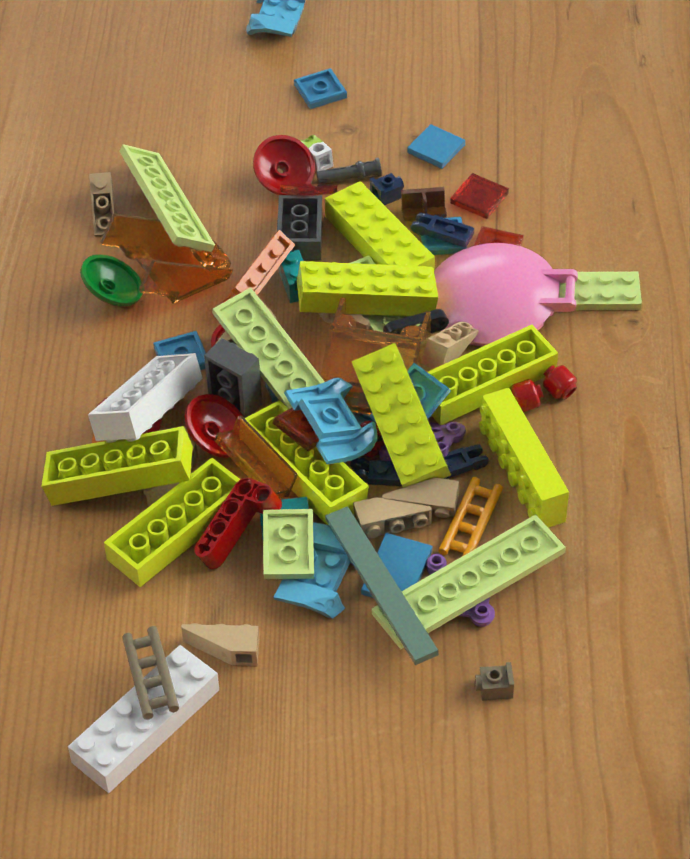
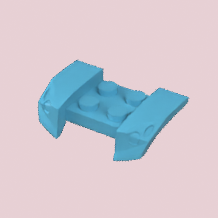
[246,0,305,37]
[284,378,377,464]
[274,522,352,618]

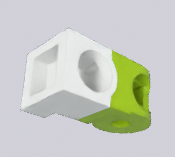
[300,135,333,171]

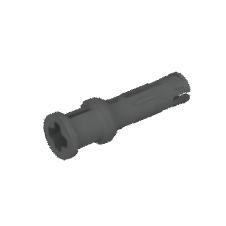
[316,158,382,185]

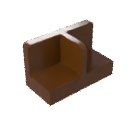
[401,187,447,221]

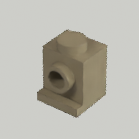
[475,662,514,700]

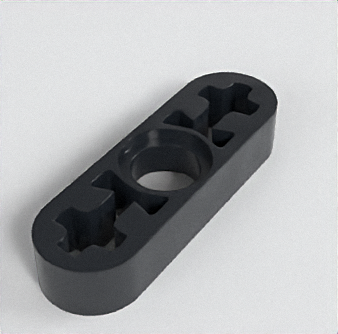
[383,309,449,343]

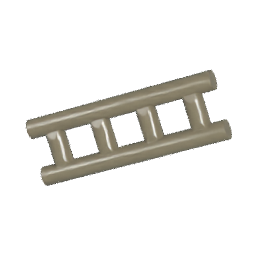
[122,626,179,720]

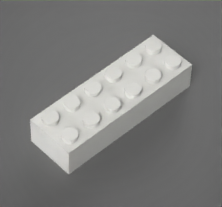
[88,353,203,443]
[68,645,219,793]

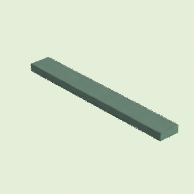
[325,506,438,665]

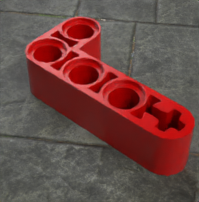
[194,478,282,569]

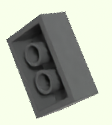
[277,195,323,260]
[204,338,262,418]

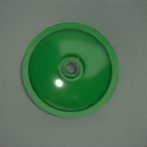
[80,255,143,306]

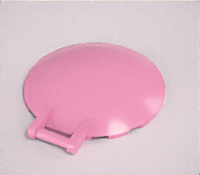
[434,243,578,346]

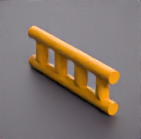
[438,477,503,556]

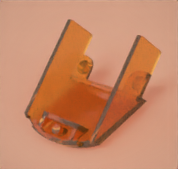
[100,214,233,304]
[320,297,431,415]

